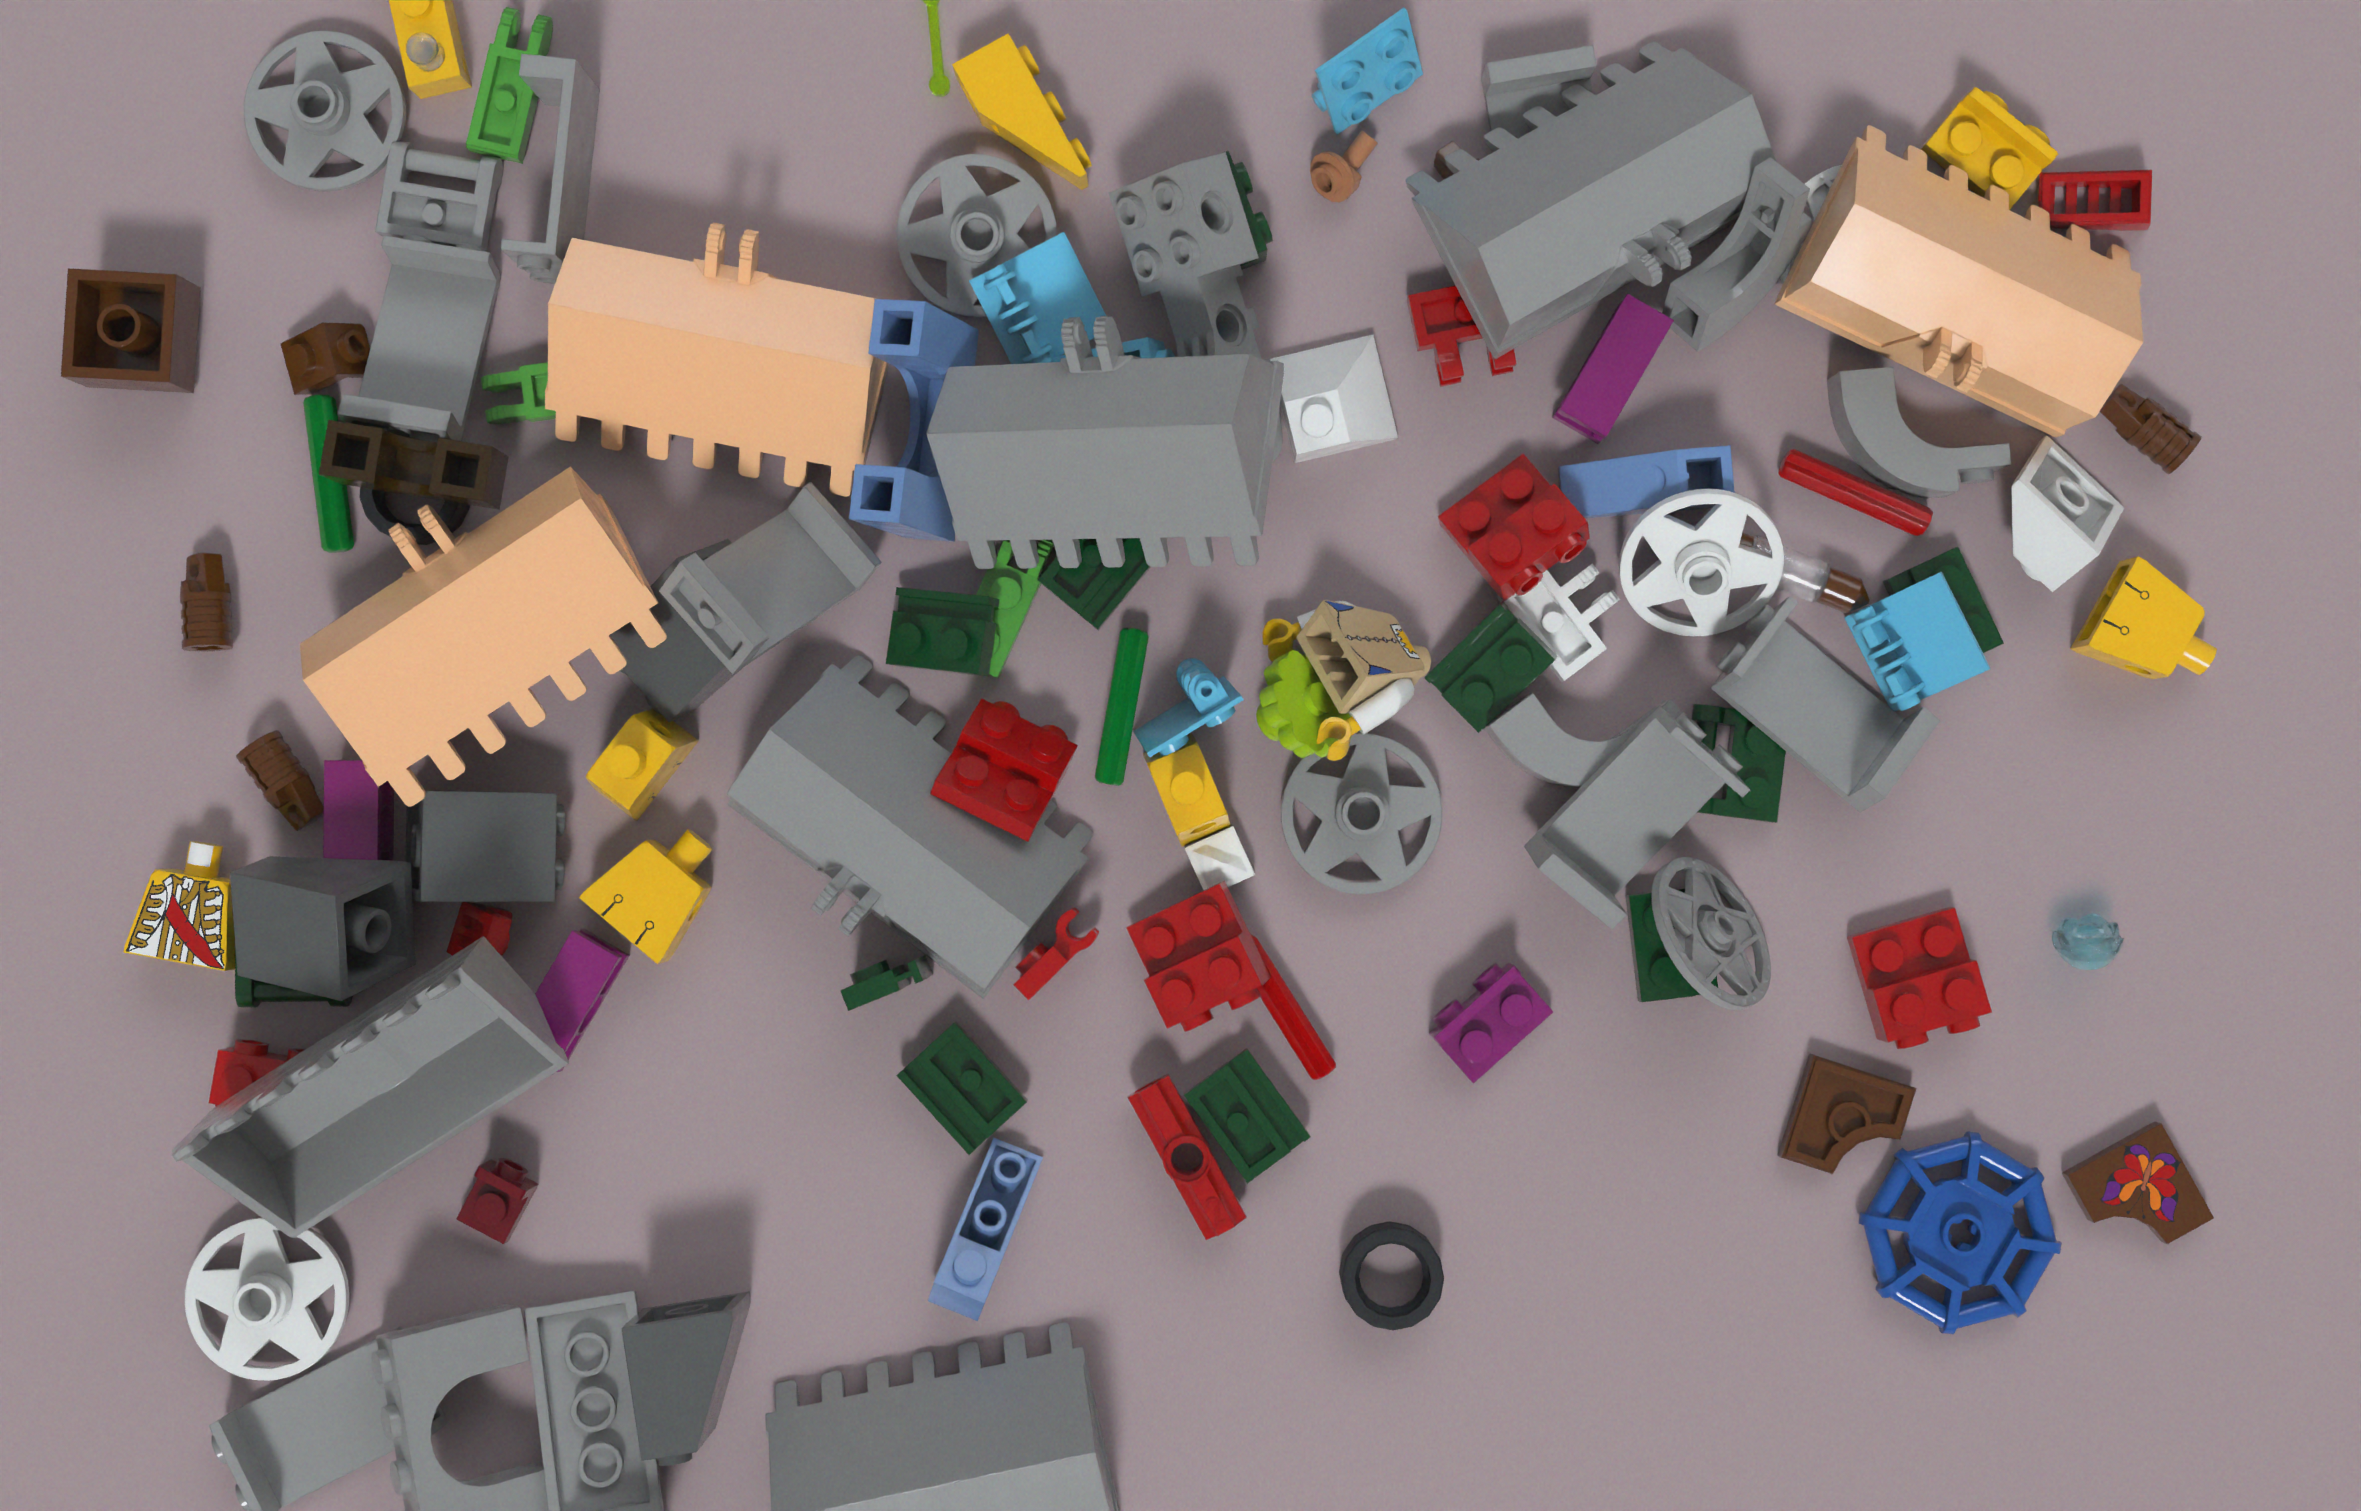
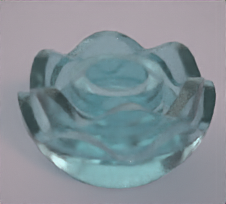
[2052,914,2124,970]

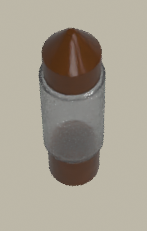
[1740,533,1870,613]

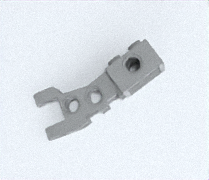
[1109,152,1283,463]

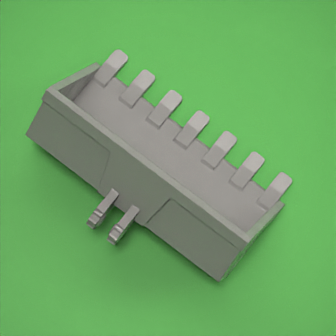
[1406,42,1776,359]
[926,315,1284,569]
[727,655,1094,999]
[172,936,569,1238]
[765,1322,1120,1511]

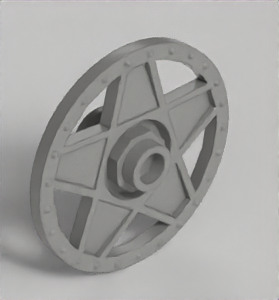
[244,31,406,192]
[897,154,1057,317]
[1281,733,1442,894]
[1652,857,1771,1010]

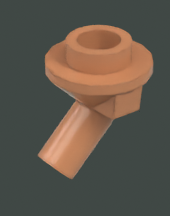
[1310,130,1378,203]

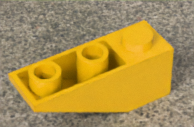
[952,33,1092,190]

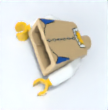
[1263,600,1431,761]

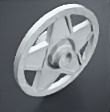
[1619,489,1784,636]
[185,1217,350,1381]

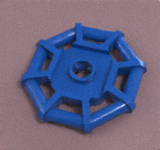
[1858,1131,2062,1334]

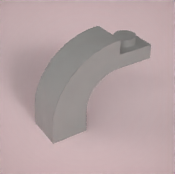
[1662,157,1812,352]
[1827,367,2011,498]
[1484,693,1682,788]

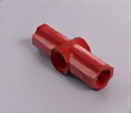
[1127,1074,1247,1240]

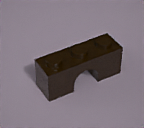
[319,420,509,510]

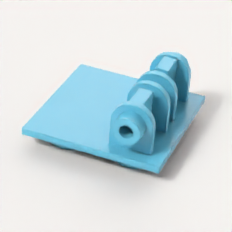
[1312,8,1423,135]
[969,232,1106,364]
[1844,571,1991,712]
[1133,658,1244,757]

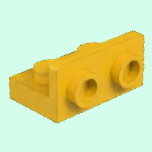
[1920,87,2058,210]

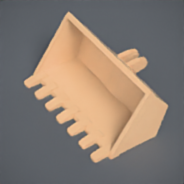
[1774,125,2143,438]
[545,222,889,497]
[300,466,667,807]

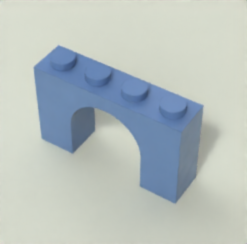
[849,299,979,542]

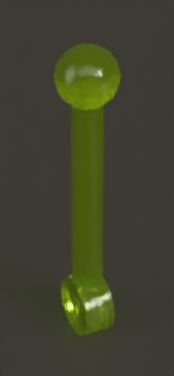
[922,0,951,97]

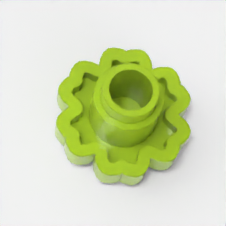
[1256,650,1352,758]

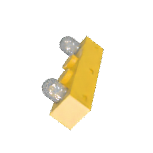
[389,0,472,99]

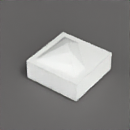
[1185,826,1255,890]

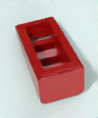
[2038,170,2152,231]

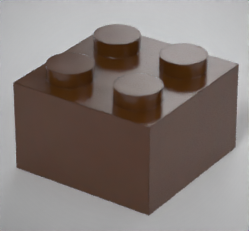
[61,268,201,393]

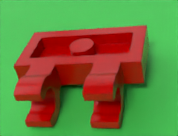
[1407,285,1517,387]
[1013,907,1099,1000]

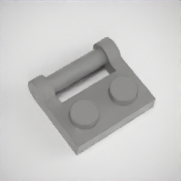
[375,141,503,251]

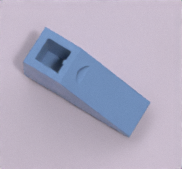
[1558,445,1735,518]
[928,1137,1043,1321]

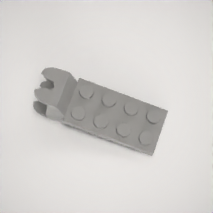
[525,1291,664,1511]

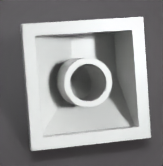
[1270,335,1398,463]
[2011,435,2124,592]

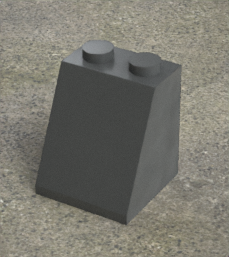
[610,539,741,723]
[405,791,565,902]
[230,856,416,1001]
[621,1291,751,1466]

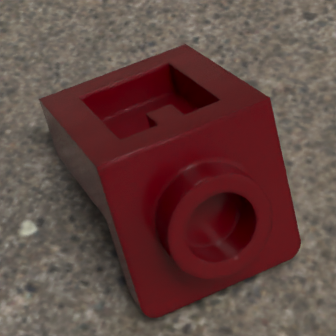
[456,1158,539,1244]

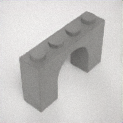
[372,1304,549,1511]

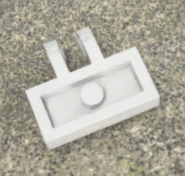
[1497,563,1620,682]

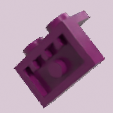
[1429,963,1553,1084]

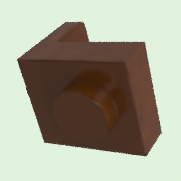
[280,322,370,395]

